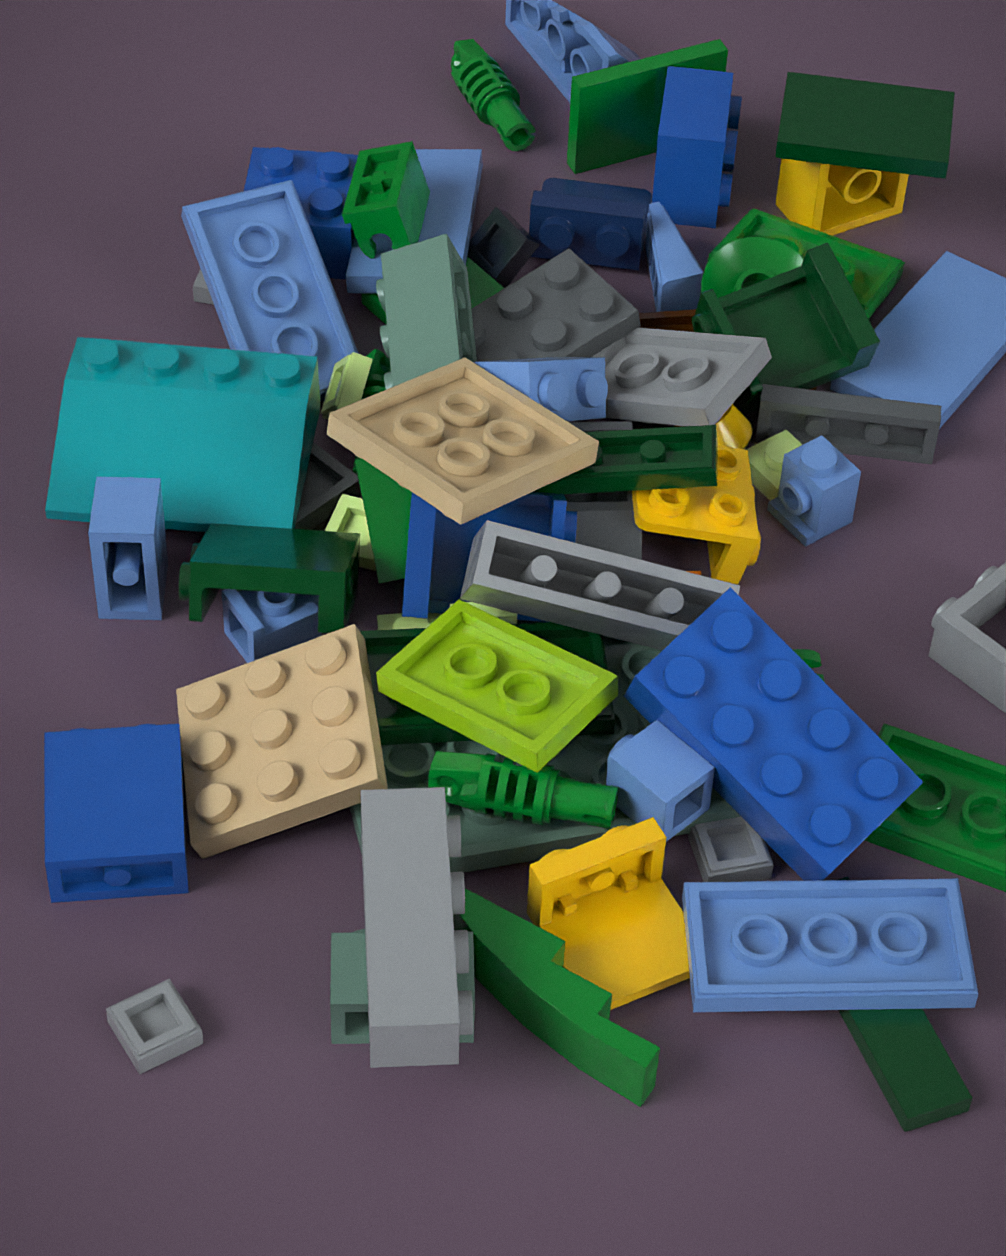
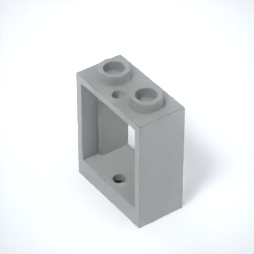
[929,562,1006,714]

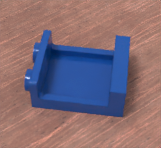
[402,492,577,623]
[44,724,189,903]

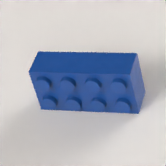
[624,587,923,881]

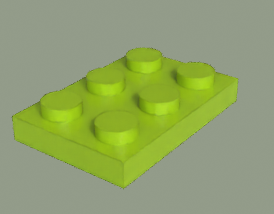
[376,599,618,773]

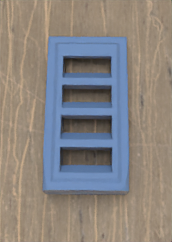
[645,202,704,312]

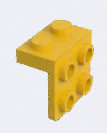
[632,445,761,585]
[527,817,690,1010]

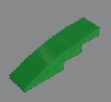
[453,888,660,1107]

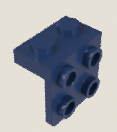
[529,178,652,270]

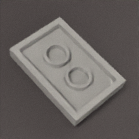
[592,328,772,426]

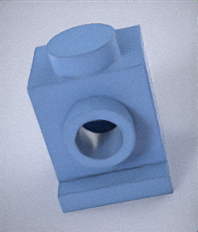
[767,435,861,547]
[222,589,322,663]

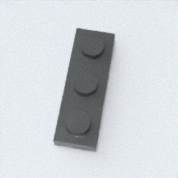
[755,384,942,465]

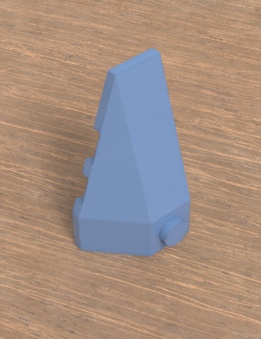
[505,0,641,103]

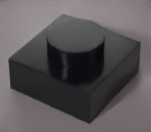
[467,207,539,288]

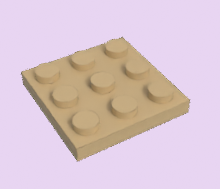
[327,358,599,525]
[176,624,388,859]

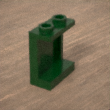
[692,242,880,415]
[179,523,360,633]

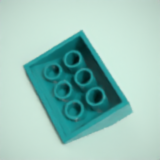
[45,337,321,532]

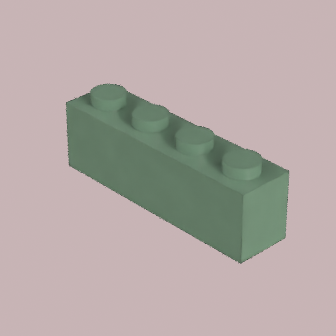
[376,234,477,390]

